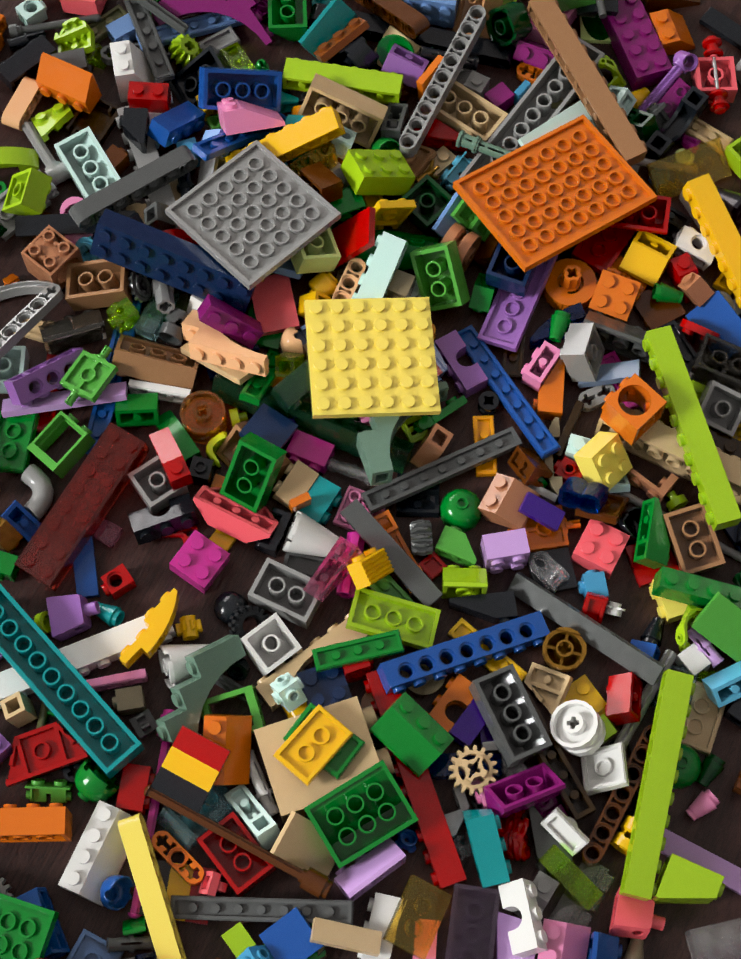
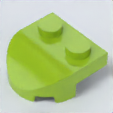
[54,17,95,54]

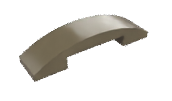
[543,417,563,504]

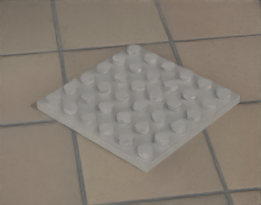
[165,140,341,291]

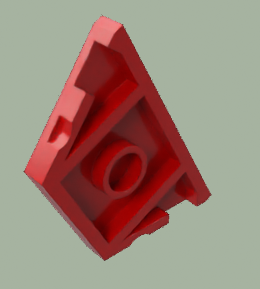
[5,722,90,787]

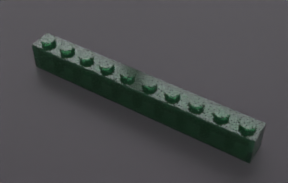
[210,373,415,474]

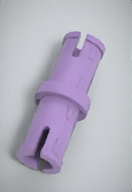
[687,628,724,668]

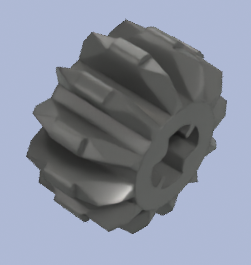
[410,519,433,556]

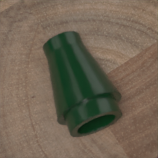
[696,753,726,788]

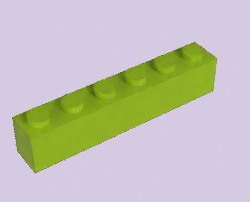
[282,58,403,104]

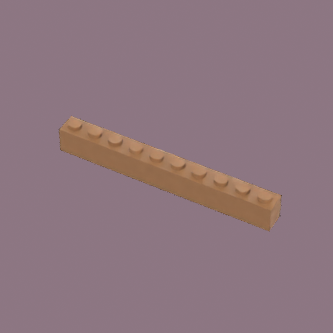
[527,0,647,166]

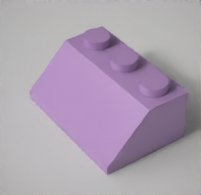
[334,838,406,901]

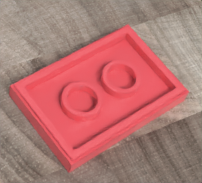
[252,274,300,337]

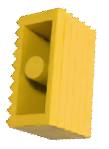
[346,547,394,590]

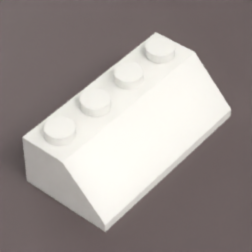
[58,800,131,907]

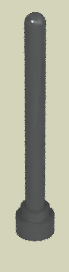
[8,14,102,38]

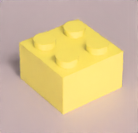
[574,431,633,493]

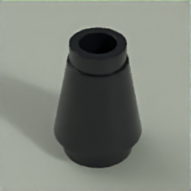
[640,617,665,647]

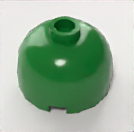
[440,488,482,532]
[673,744,701,789]
[74,759,120,803]

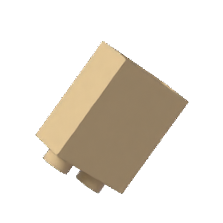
[254,696,395,824]

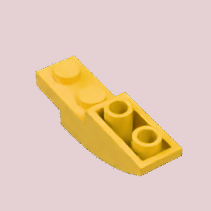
[119,588,179,669]

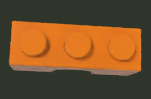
[426,674,473,733]

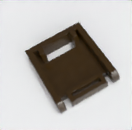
[65,98,121,147]

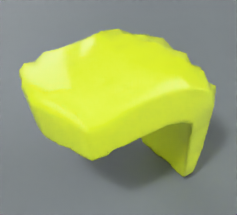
[205,431,228,467]

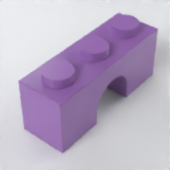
[434,330,488,398]

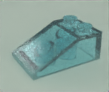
[156,785,233,852]

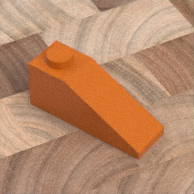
[532,358,565,421]

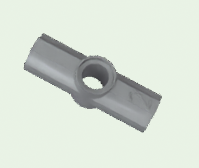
[152,279,175,314]

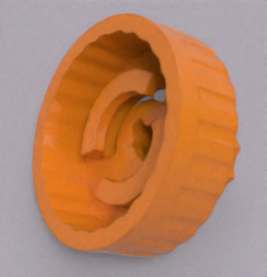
[543,258,597,313]

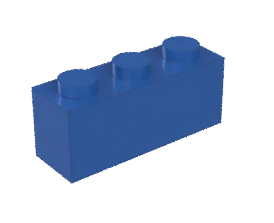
[147,101,206,148]

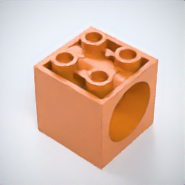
[600,373,667,446]

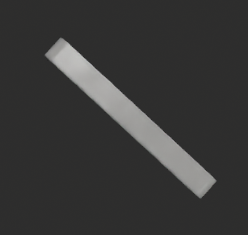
[399,5,486,158]

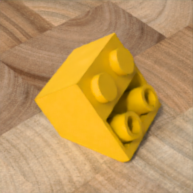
[618,231,677,287]

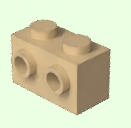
[272,460,319,509]

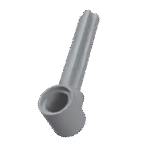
[22,121,71,186]

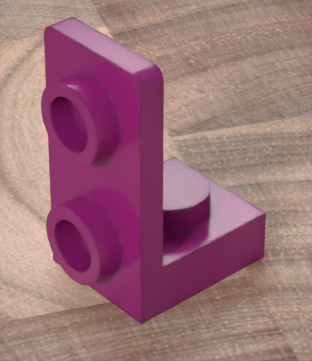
[657,77,691,118]

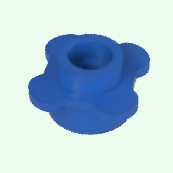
[395,829,418,853]

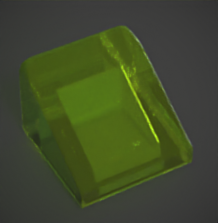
[87,42,111,70]

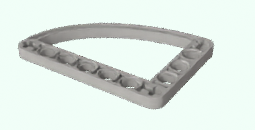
[0,280,64,359]

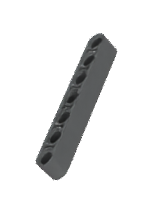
[68,145,198,230]

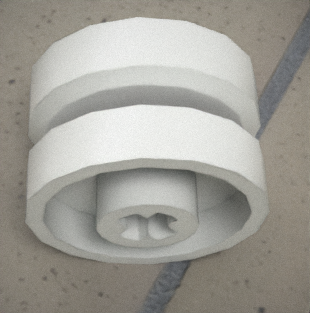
[550,699,606,757]

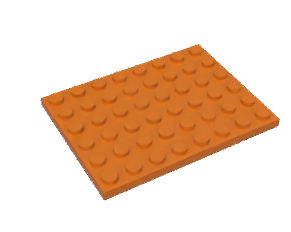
[452,114,657,273]

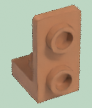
[627,468,678,503]

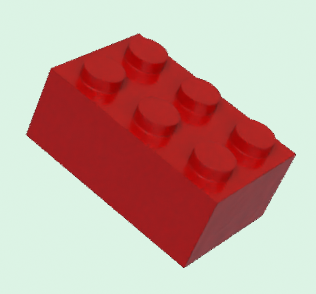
[196,811,276,897]

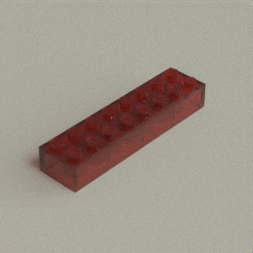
[14,422,150,591]

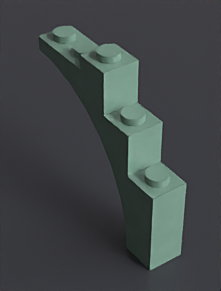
[356,381,449,486]
[155,634,246,743]

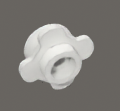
[605,601,626,617]

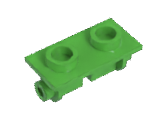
[24,778,74,803]

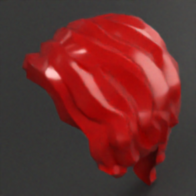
[498,810,530,862]

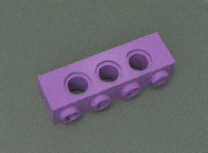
[4,348,83,407]

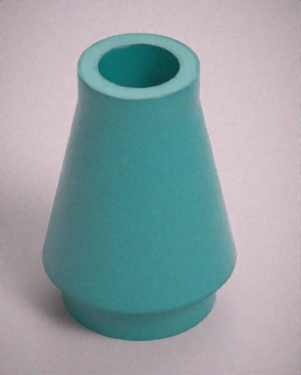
[96,601,125,627]

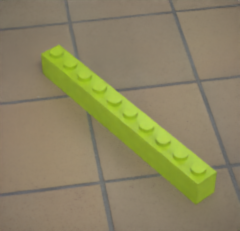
[642,325,741,531]
[619,669,696,901]

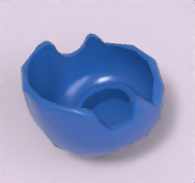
[100,875,135,911]

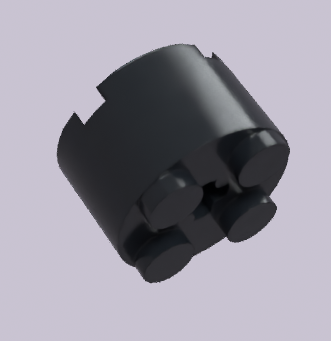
[334,35,379,70]

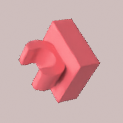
[198,871,228,897]

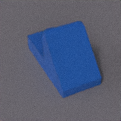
[1,500,46,545]

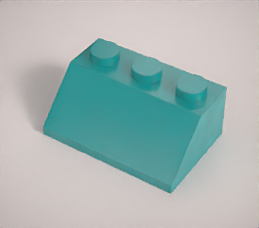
[298,0,358,61]
[462,809,512,888]

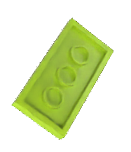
[345,588,441,650]

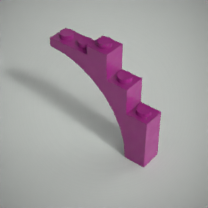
[150,0,275,46]

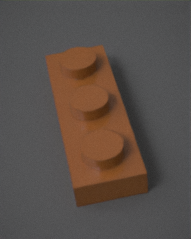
[314,17,370,63]

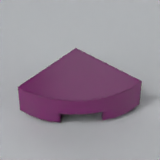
[680,134,701,154]

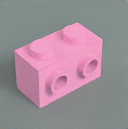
[521,341,560,392]

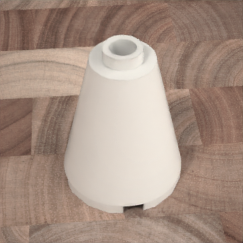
[282,510,344,559]
[158,644,209,689]

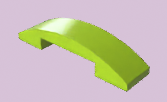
[0,147,39,171]

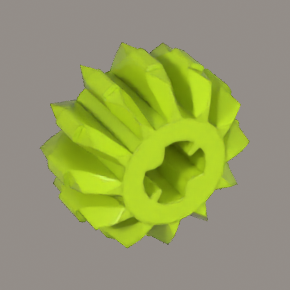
[168,34,203,67]

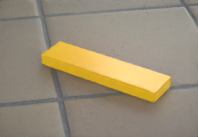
[447,618,527,682]

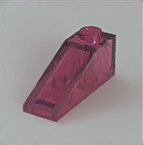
[303,536,363,602]

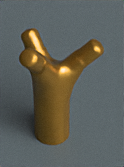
[414,160,440,184]

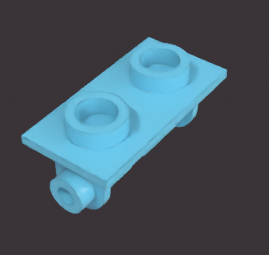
[440,151,473,192]

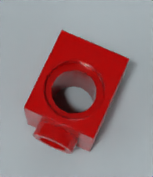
[101,563,137,600]

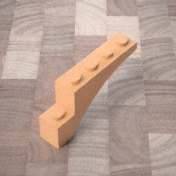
[181,309,269,377]

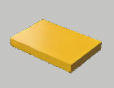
[273,704,353,786]

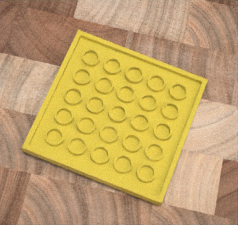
[304,297,441,419]

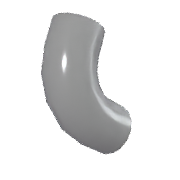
[21,464,54,521]

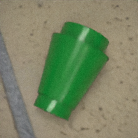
[651,282,684,304]
[549,310,571,343]

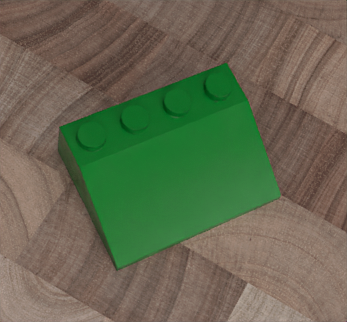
[304,760,419,869]

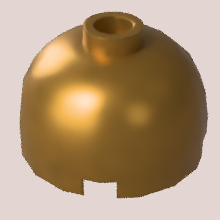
[542,627,587,672]

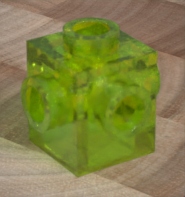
[106,297,141,334]

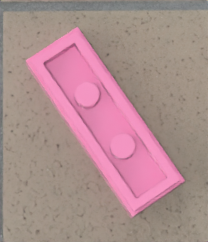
[86,668,149,692]

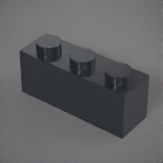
[0,35,57,93]

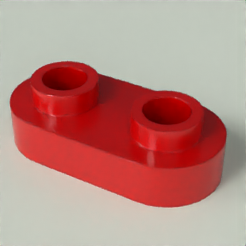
[679,318,720,344]

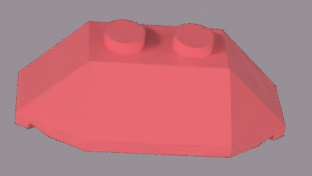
[193,485,279,543]

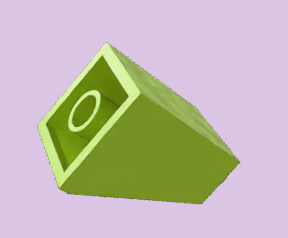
[651,853,725,904]

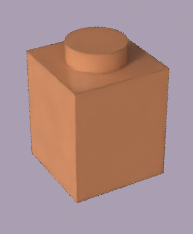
[678,272,715,307]

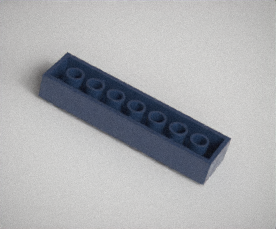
[90,209,256,313]

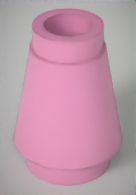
[686,789,720,821]

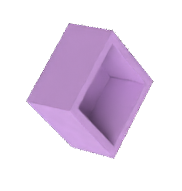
[480,528,530,574]

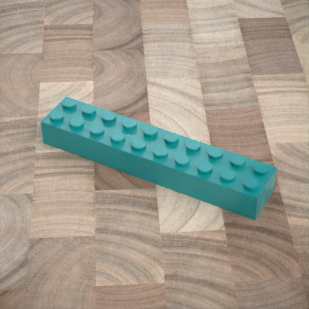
[0,584,145,779]

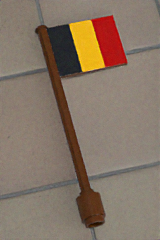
[144,725,334,899]

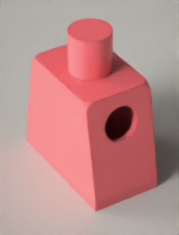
[608,887,666,940]

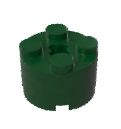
[486,2,533,47]

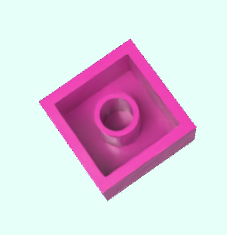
[169,530,230,594]

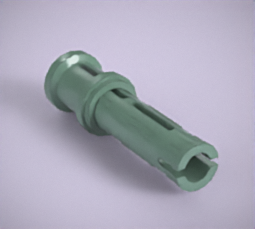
[456,130,512,159]

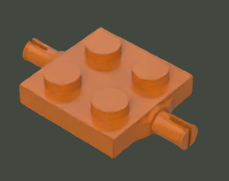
[507,505,581,553]

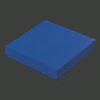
[259,907,324,959]

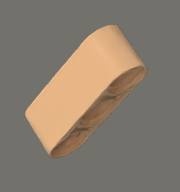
[1,76,43,131]
[332,258,366,299]

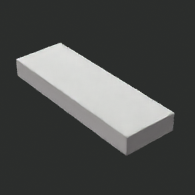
[128,379,192,405]

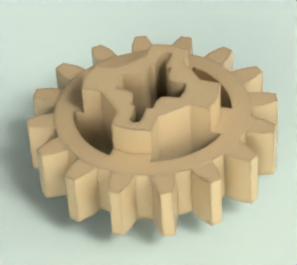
[448,745,498,796]

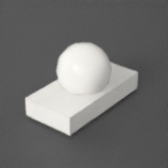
[540,807,590,857]

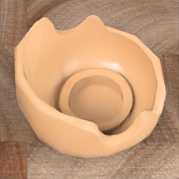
[280,327,304,359]

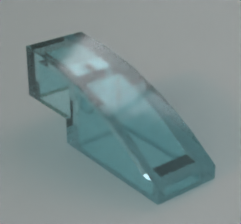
[135,289,181,341]

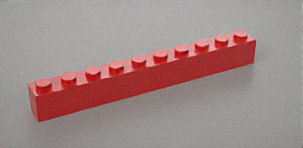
[363,670,467,891]

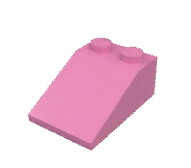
[217,97,286,136]

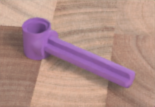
[638,50,698,112]

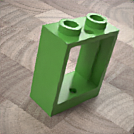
[27,411,96,479]
[201,685,266,733]

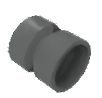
[157,308,189,346]

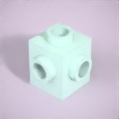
[269,672,308,713]

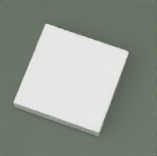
[581,742,629,796]

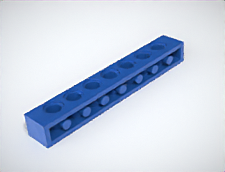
[377,611,550,695]

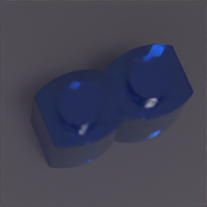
[558,477,609,514]

